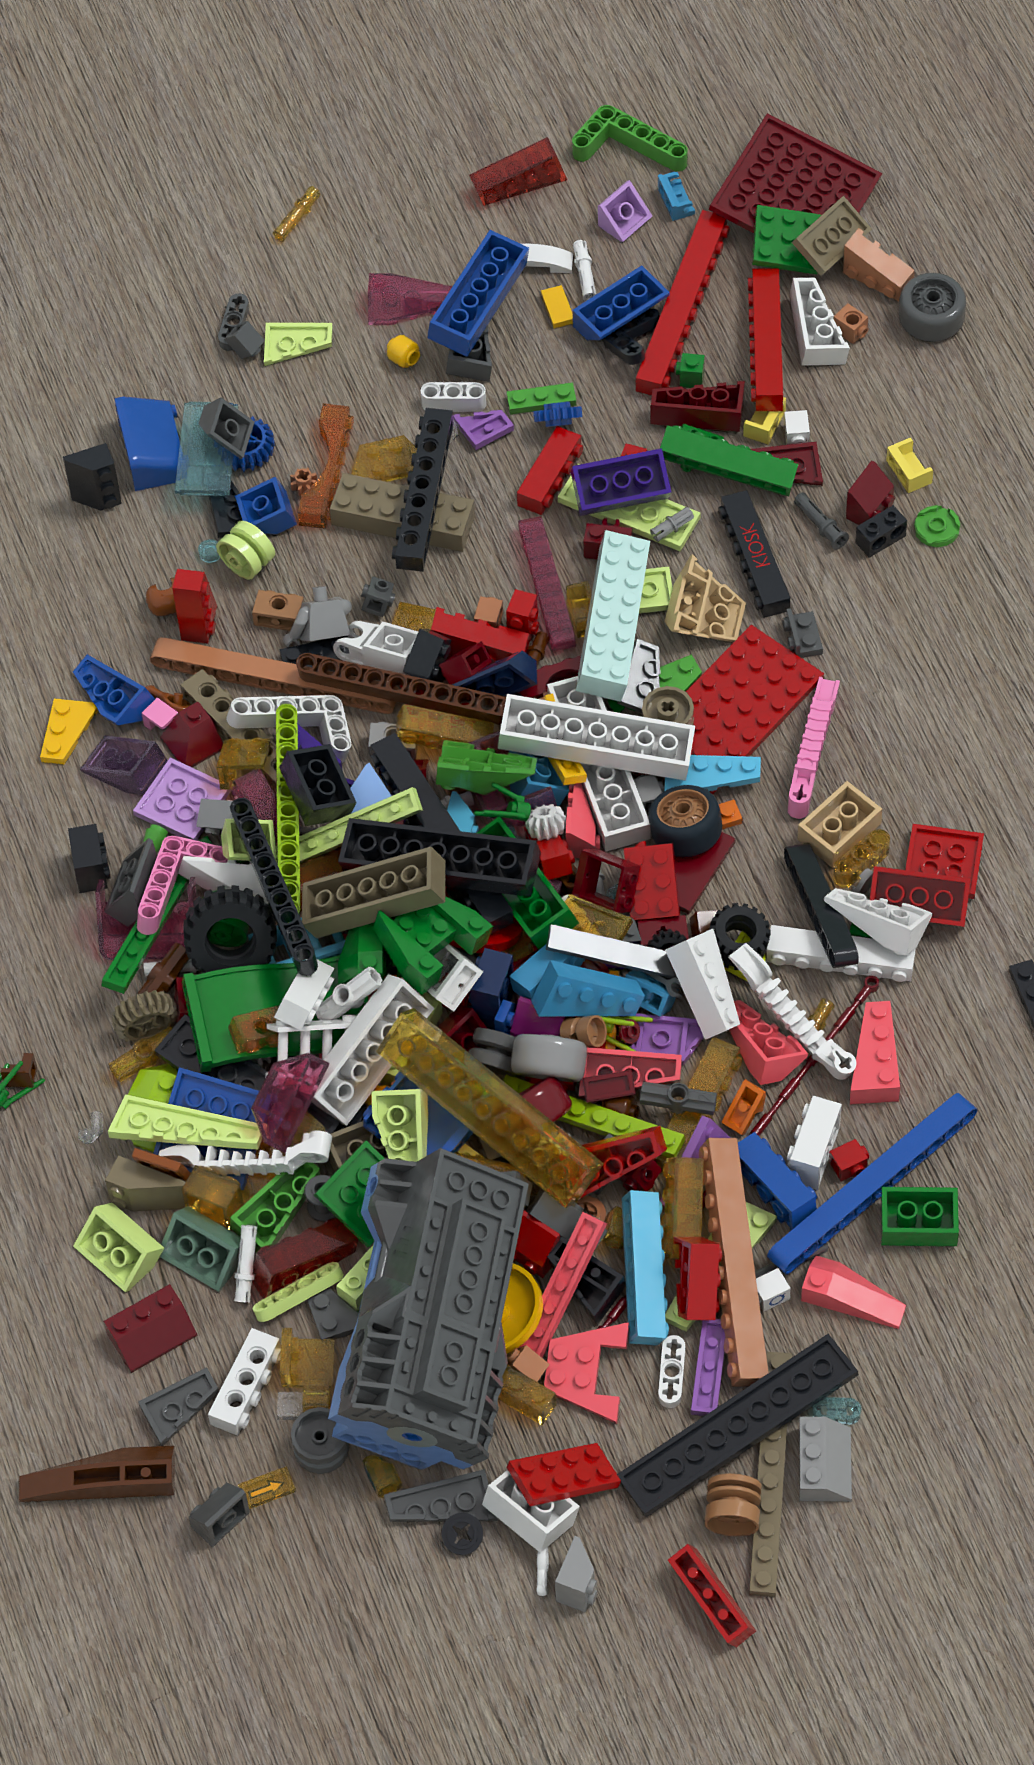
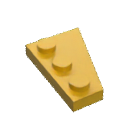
[40,698,99,764]

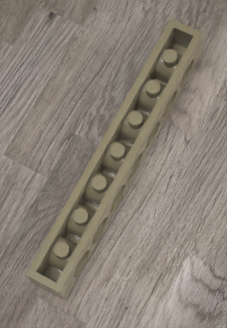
[180,669,300,816]

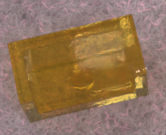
[566,581,592,638]

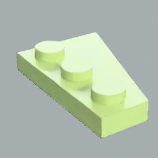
[264,323,333,366]

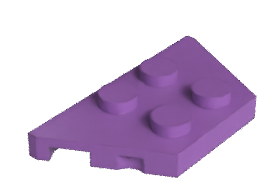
[628,1013,704,1066]

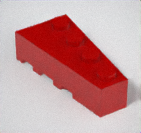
[172,569,217,644]

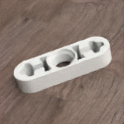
[658,1335,685,1408]

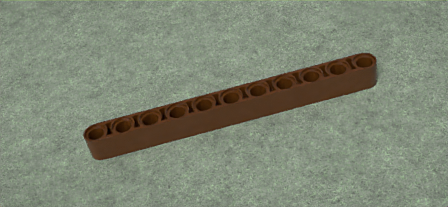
[296,653,506,725]

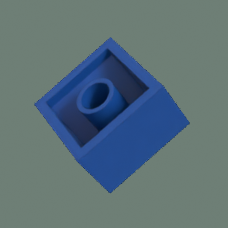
[235,477,297,534]

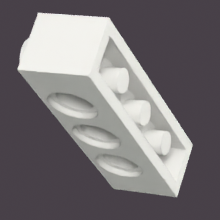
[208,1328,283,1436]

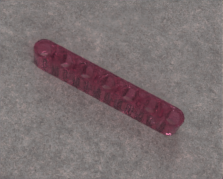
[518,516,576,651]

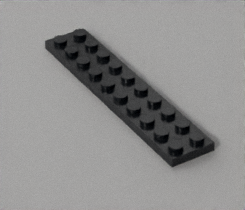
[617,1333,859,1517]

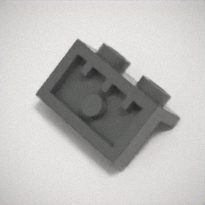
[782,608,823,658]

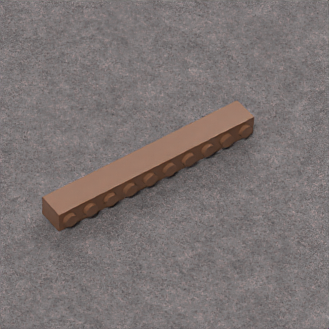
[699,1138,769,1387]

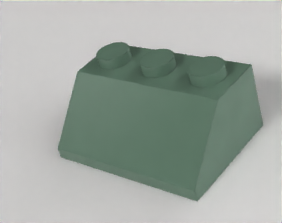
[160,1206,241,1292]

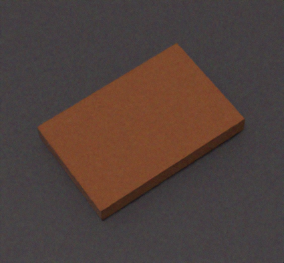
[132,1148,196,1187]

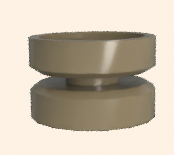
[642,686,694,726]

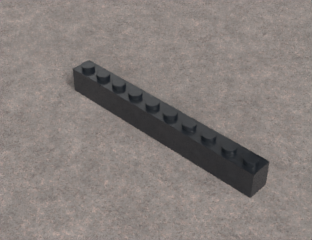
[369,733,514,935]

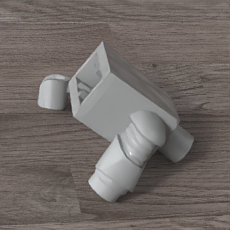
[283,586,352,648]

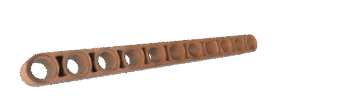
[150,637,399,714]

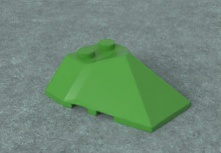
[436,740,537,795]

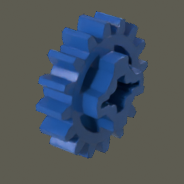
[533,402,583,427]

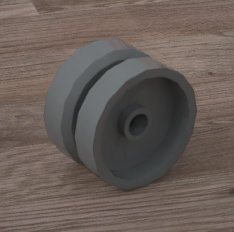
[465,1028,518,1077]
[291,1407,350,1474]

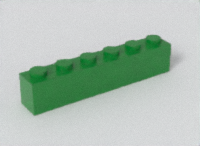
[660,425,798,497]

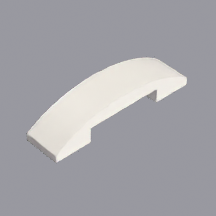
[522,244,573,273]

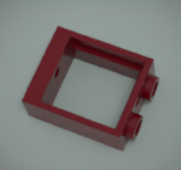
[572,849,640,913]

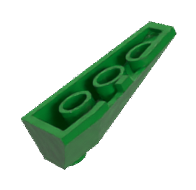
[338,922,387,985]

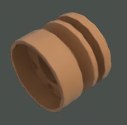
[705,1473,762,1537]

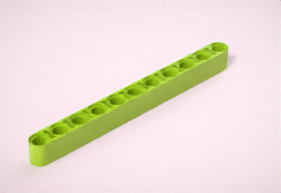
[276,704,300,923]

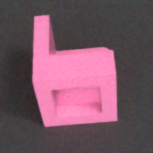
[142,698,178,730]

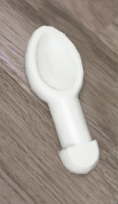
[537,1547,549,1596]

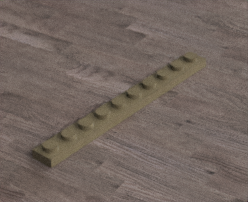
[749,1351,792,1597]

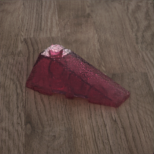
[368,273,452,325]

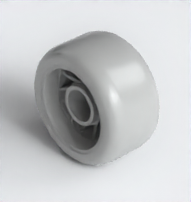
[511,1034,587,1082]

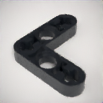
[603,309,660,365]

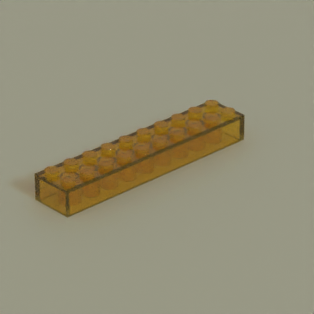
[376,1008,604,1208]

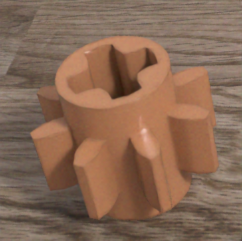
[290,468,318,496]

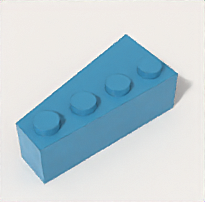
[531,960,645,1017]

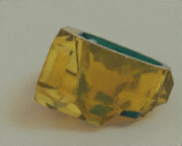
[362,1455,402,1498]

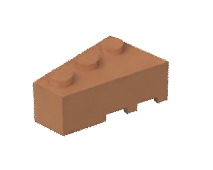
[843,228,914,301]

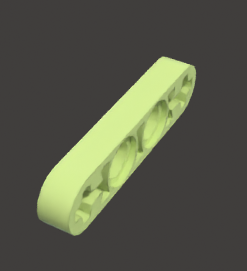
[252,1262,344,1322]

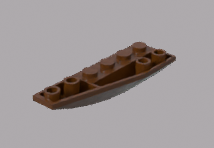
[19,1446,175,1502]

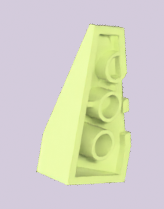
[371,1089,428,1162]

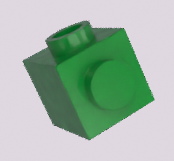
[676,353,705,388]

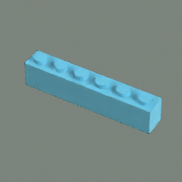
[622,1190,669,1345]

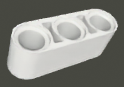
[420,382,486,412]

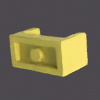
[743,397,786,445]
[886,438,933,493]

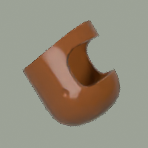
[146,577,176,616]

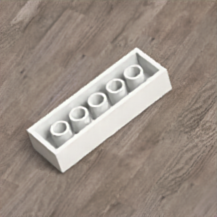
[300,974,435,1126]

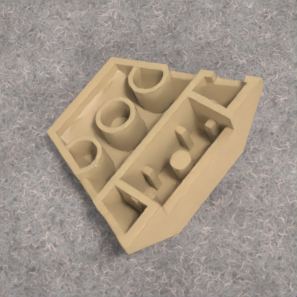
[664,554,746,642]

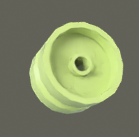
[216,521,275,580]

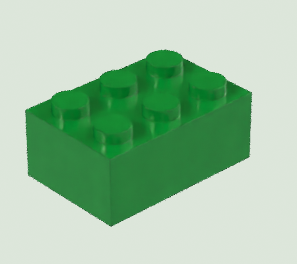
[881,1187,959,1246]

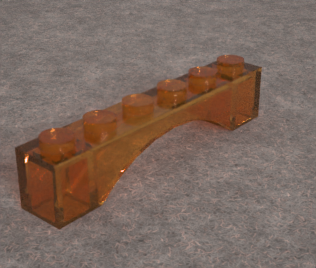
[297,403,354,529]

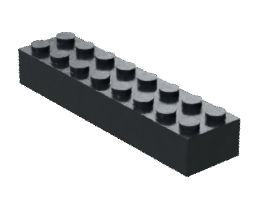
[338,818,541,897]

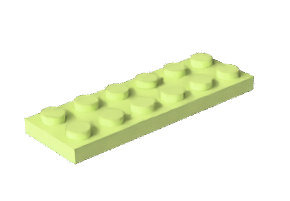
[558,464,701,551]

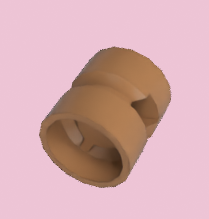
[560,1015,607,1048]

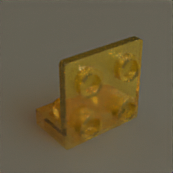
[216,738,271,790]
[279,1328,335,1388]

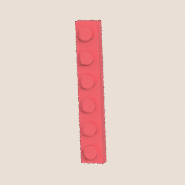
[517,1212,607,1358]

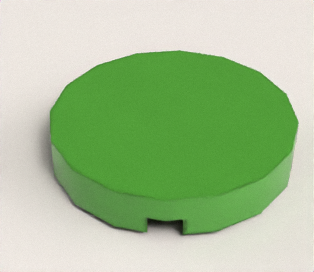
[914,505,960,547]

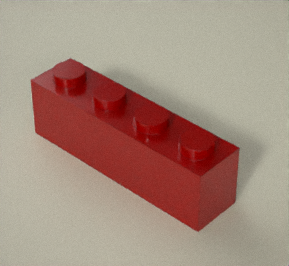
[517,426,583,515]
[668,1544,756,1647]

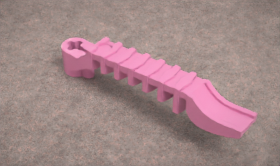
[788,677,840,819]

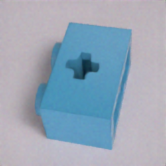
[625,970,679,1017]

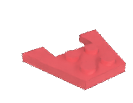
[543,1322,630,1424]

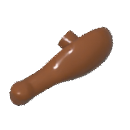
[145,685,191,712]

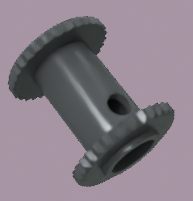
[304,1175,336,1222]

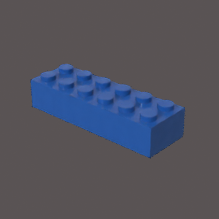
[427,230,529,357]

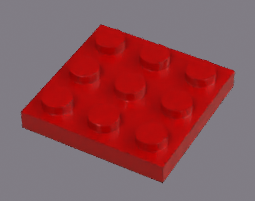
[905,824,984,899]

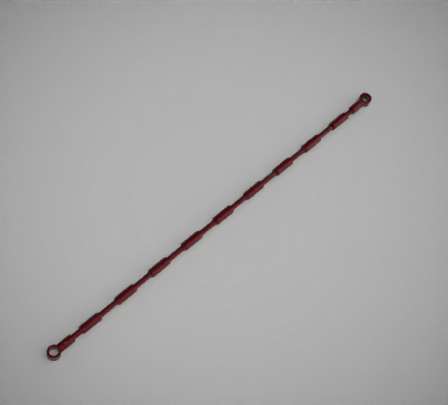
[597,975,879,1329]

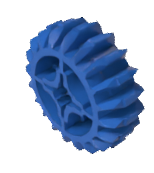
[214,416,275,472]

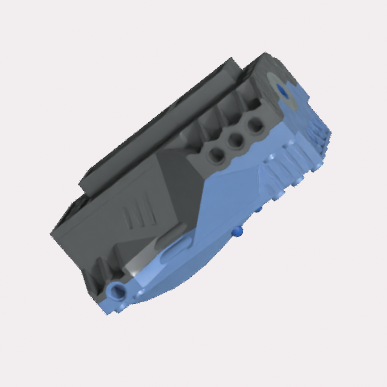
[328,1148,529,1470]

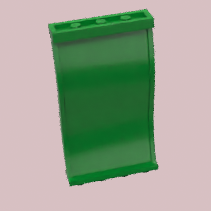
[182,955,368,1073]

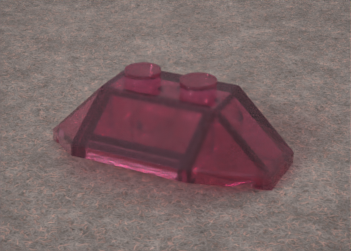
[251,1053,330,1153]

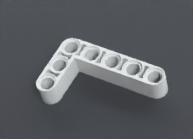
[226,695,351,763]

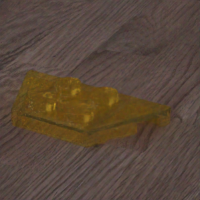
[351,435,417,482]

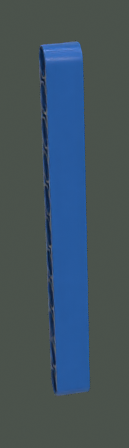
[767,1093,978,1274]

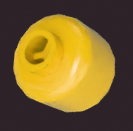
[387,335,420,368]

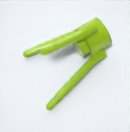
[600,1016,653,1051]

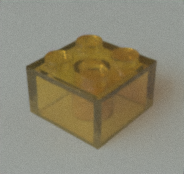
[182,1165,244,1230]

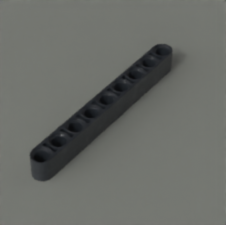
[230,798,318,976]

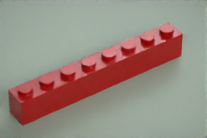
[748,268,783,411]

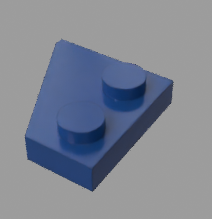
[494,1000,517,1035]

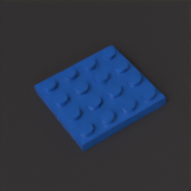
[153,1067,273,1190]

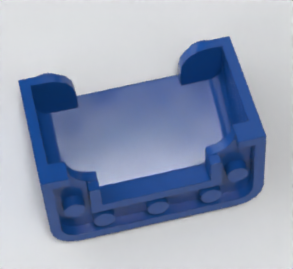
[114,396,191,491]

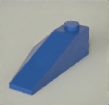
[73,654,155,726]

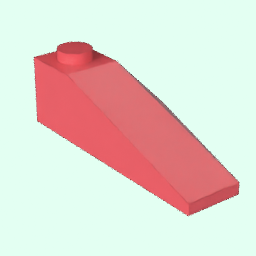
[566,783,601,858]
[729,1000,808,1085]
[801,1255,906,1329]

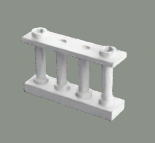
[265,1015,357,1087]

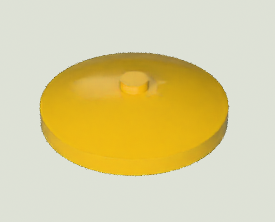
[501,1264,543,1354]

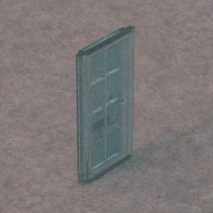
[175,402,239,496]

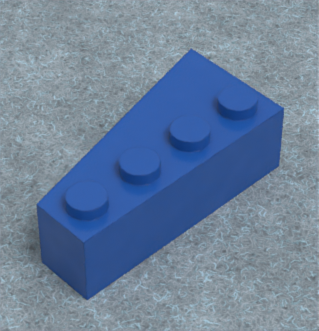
[738,1132,817,1232]

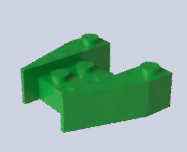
[373,896,493,995]

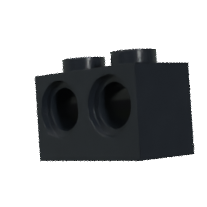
[855,505,907,558]

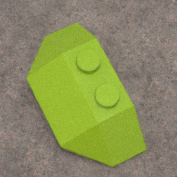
[128,1063,178,1152]

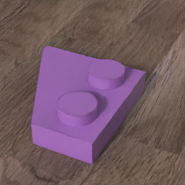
[453,410,514,450]

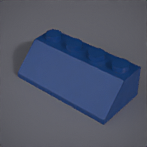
[572,265,670,340]

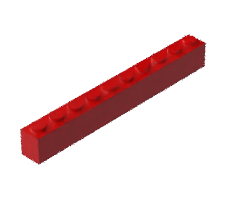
[636,210,730,395]

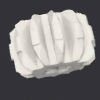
[525,804,566,840]

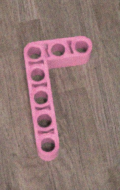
[137,836,228,935]

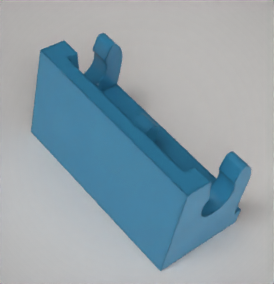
[658,172,695,221]

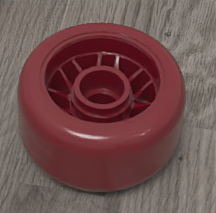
[494,1076,572,1144]

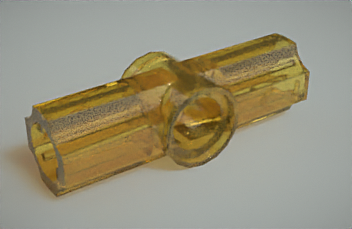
[108,1026,173,1082]

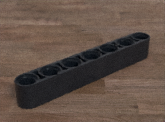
[784,843,859,968]

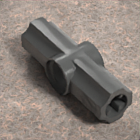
[640,1081,717,1115]

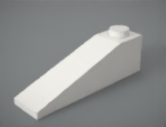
[178,856,275,904]

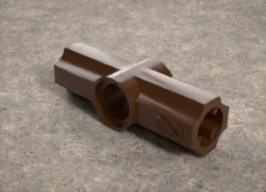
[138,942,190,994]

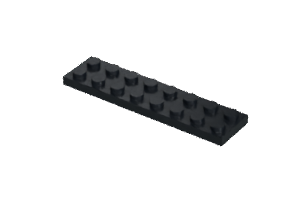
[154,1015,341,1147]

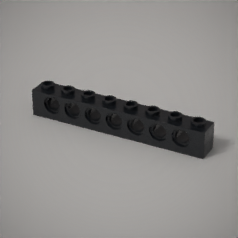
[392,408,454,572]

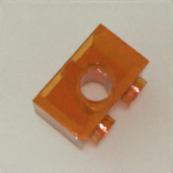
[228,1005,279,1053]

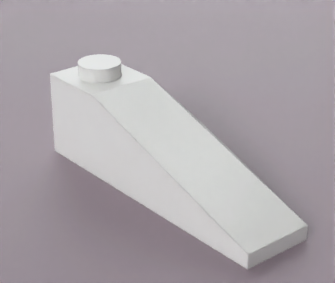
[824,888,932,956]

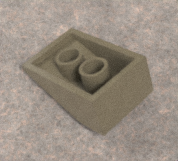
[105,1155,190,1211]

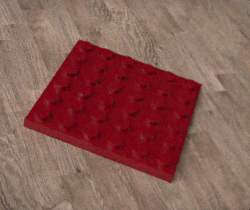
[708,113,882,233]

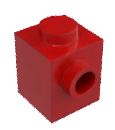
[829,1139,869,1182]

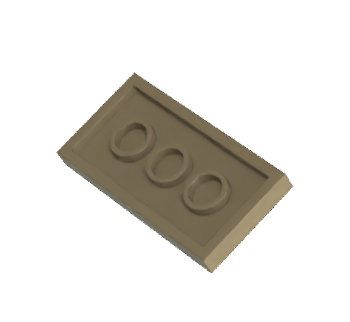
[792,196,872,276]

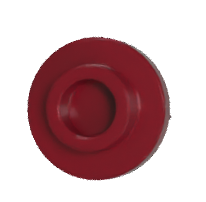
[616,1019,640,1044]

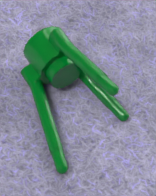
[474,783,531,822]
[0,1061,45,1110]

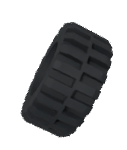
[183,885,277,973]

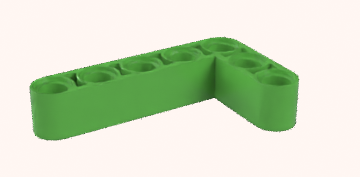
[572,105,688,172]

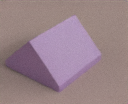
[598,180,652,242]

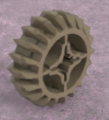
[112,990,178,1042]

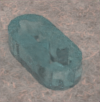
[812,1397,862,1425]

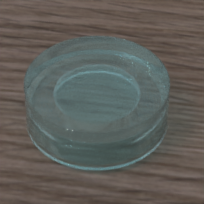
[198,539,220,563]

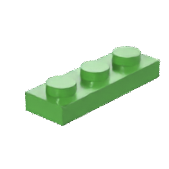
[506,382,577,415]

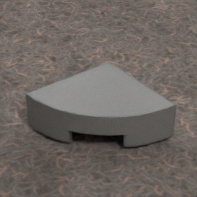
[851,868,873,894]

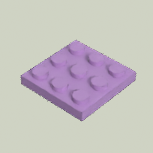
[133,758,231,841]

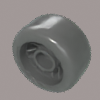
[899,273,966,342]

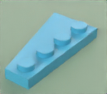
[664,755,761,791]

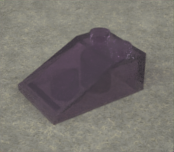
[80,735,168,795]

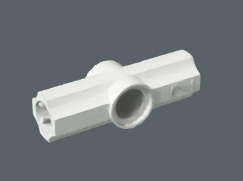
[316,967,383,1020]

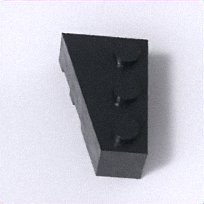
[547,1236,626,1325]

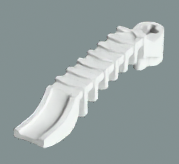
[728,943,856,1080]
[159,1131,332,1177]

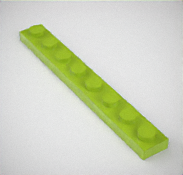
[496,1075,686,1160]

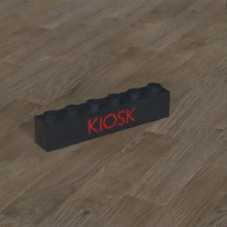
[718,490,790,618]

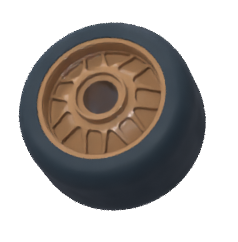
[648,785,722,857]

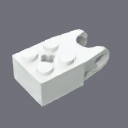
[333,621,418,675]

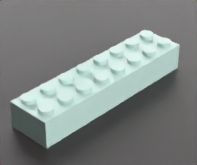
[575,530,650,702]

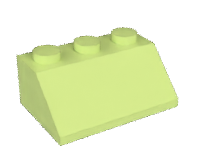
[73,1203,164,1292]

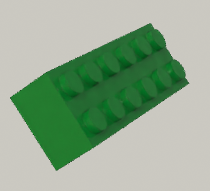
[477,816,579,950]

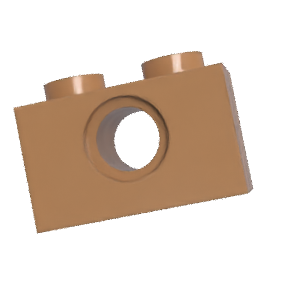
[252,590,304,631]

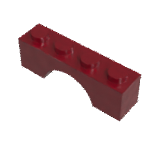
[516,655,581,699]

